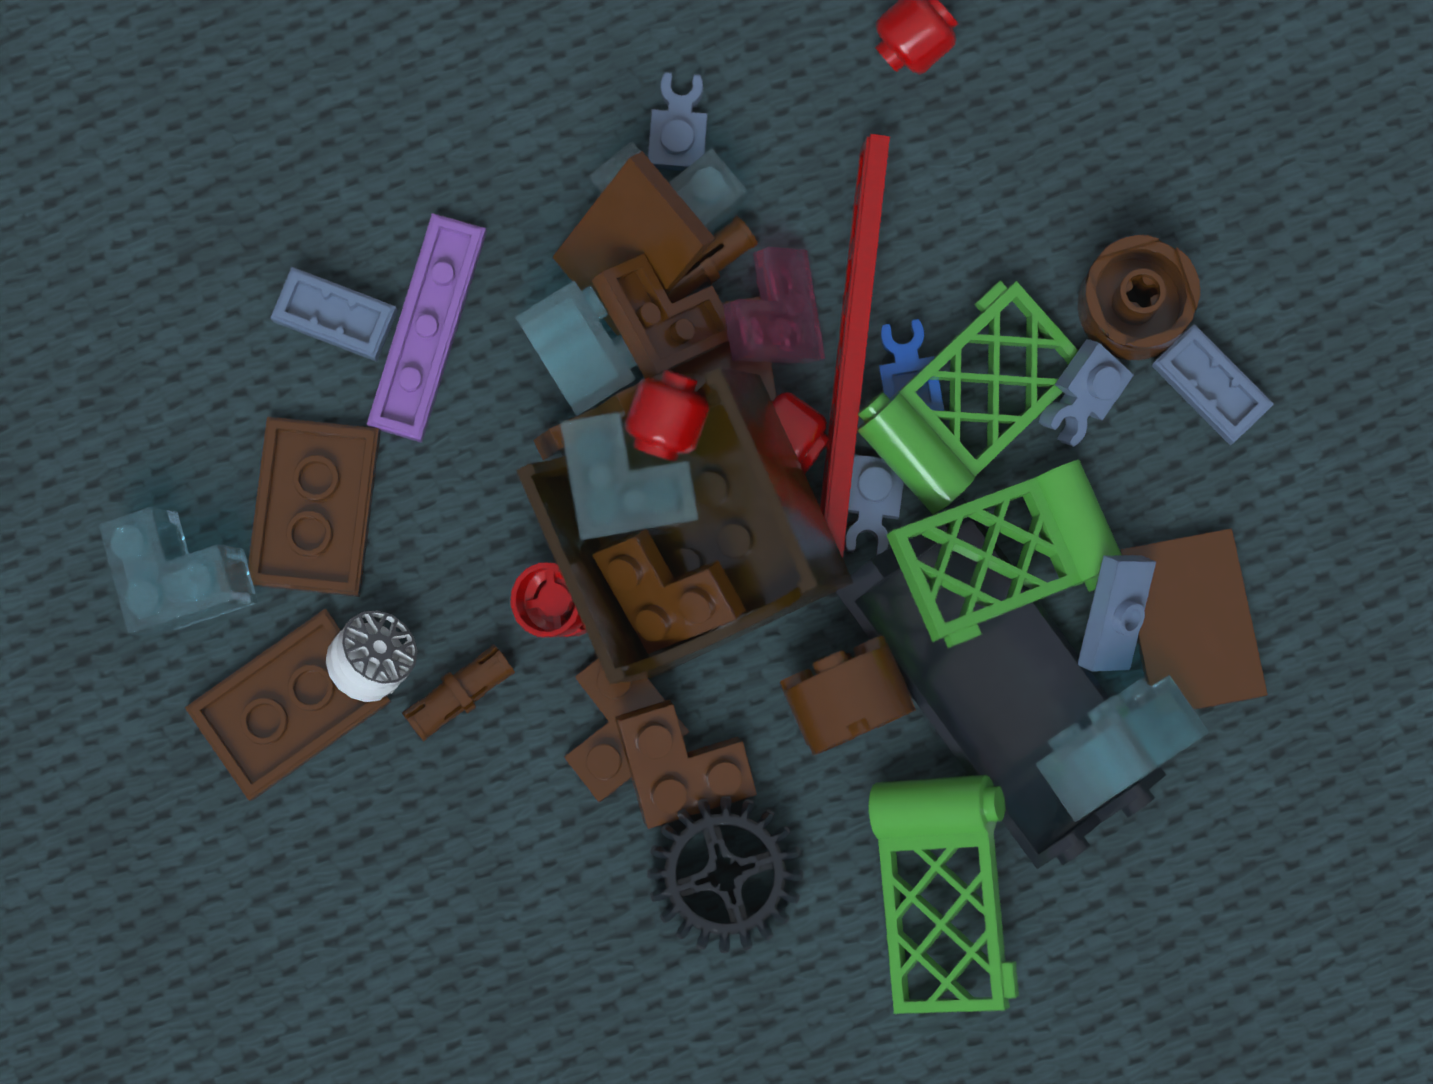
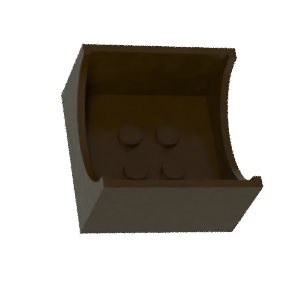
[516,367,854,685]

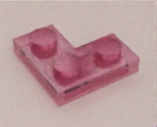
[723,247,825,364]

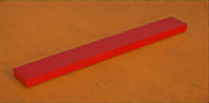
[820,134,890,558]

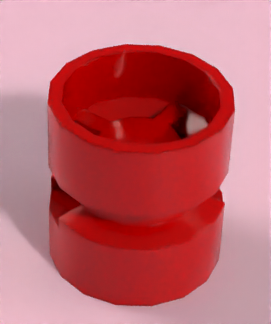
[511,563,587,637]

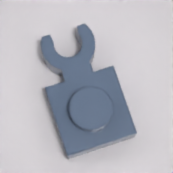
[648,73,707,172]
[1039,339,1134,447]
[845,454,904,556]

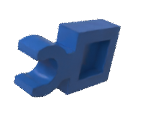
[879,319,944,411]

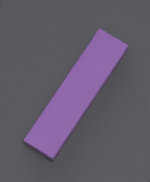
[367,213,487,442]

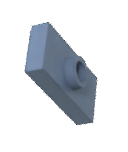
[271,267,398,362]
[1152,324,1274,446]
[1078,555,1156,671]

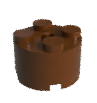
[1077,235,1200,360]
[779,635,916,755]

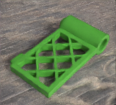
[857,280,1078,515]
[886,460,1122,648]
[869,775,1019,1014]

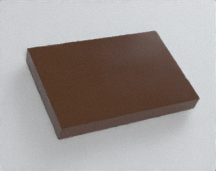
[552,151,716,342]
[246,417,381,597]
[1120,528,1268,718]
[185,609,392,801]

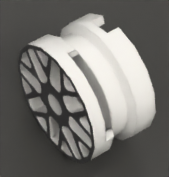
[326,610,417,702]

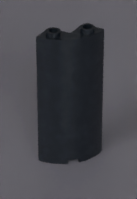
[836,498,1166,869]

